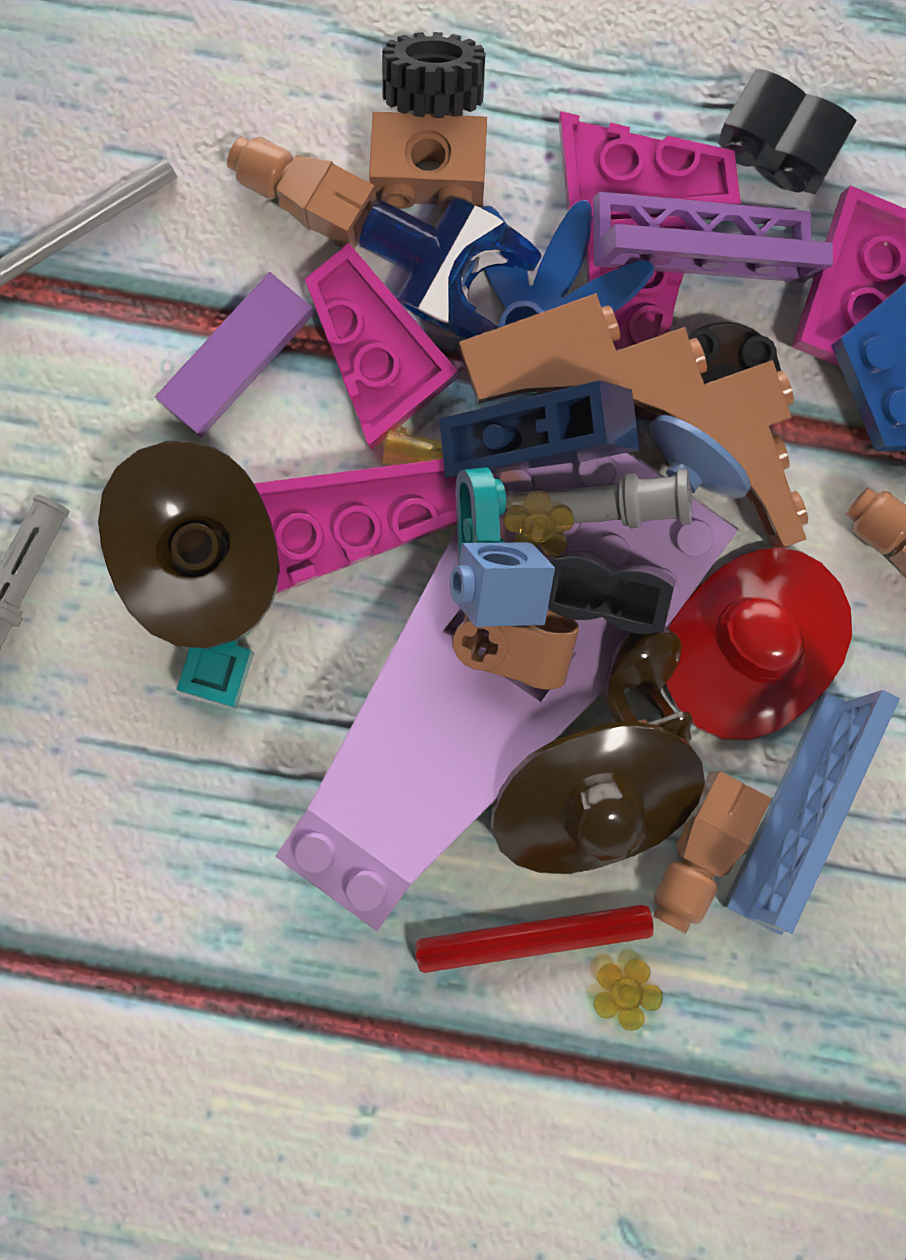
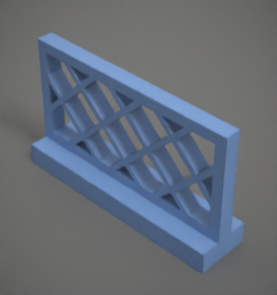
[723,690,900,935]

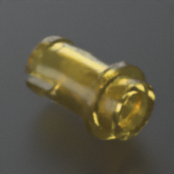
[382,426,443,466]

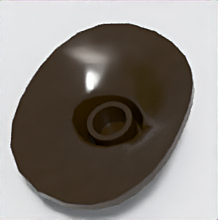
[98,441,280,649]
[491,721,705,874]

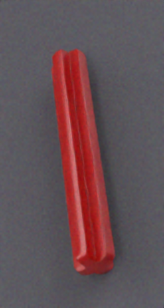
[415,905,654,973]

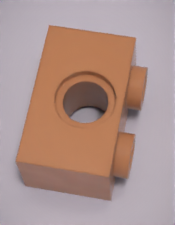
[369,111,487,211]

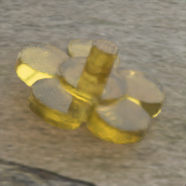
[504,491,574,556]
[593,959,663,1031]

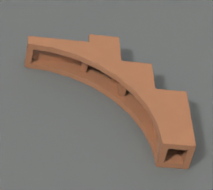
[458,293,808,548]

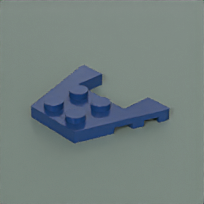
[831,282,906,452]

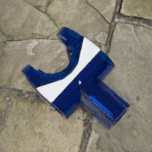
[359,197,542,339]

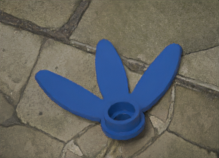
[482,200,654,328]

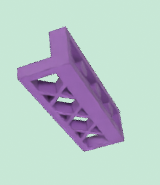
[593,192,833,283]

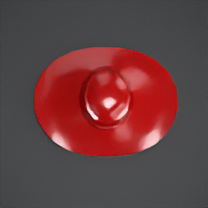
[665,547,852,741]

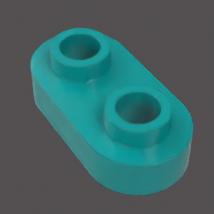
[456,467,506,562]

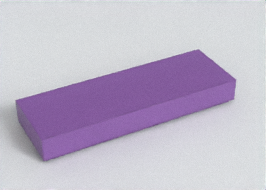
[155,272,314,439]

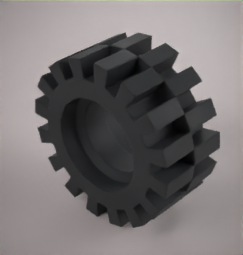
[382,32,486,118]

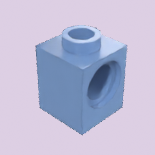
[450,542,555,627]

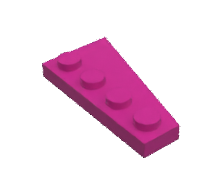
[254,459,457,594]

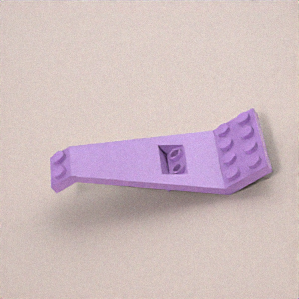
[275,452,738,931]

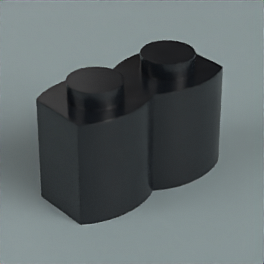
[718,68,857,194]
[548,551,676,634]

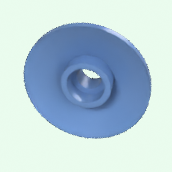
[650,415,751,499]

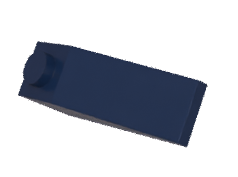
[439,380,639,479]

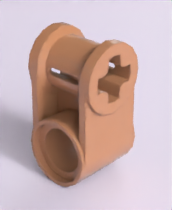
[453,610,579,690]

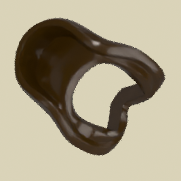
[604,626,693,743]

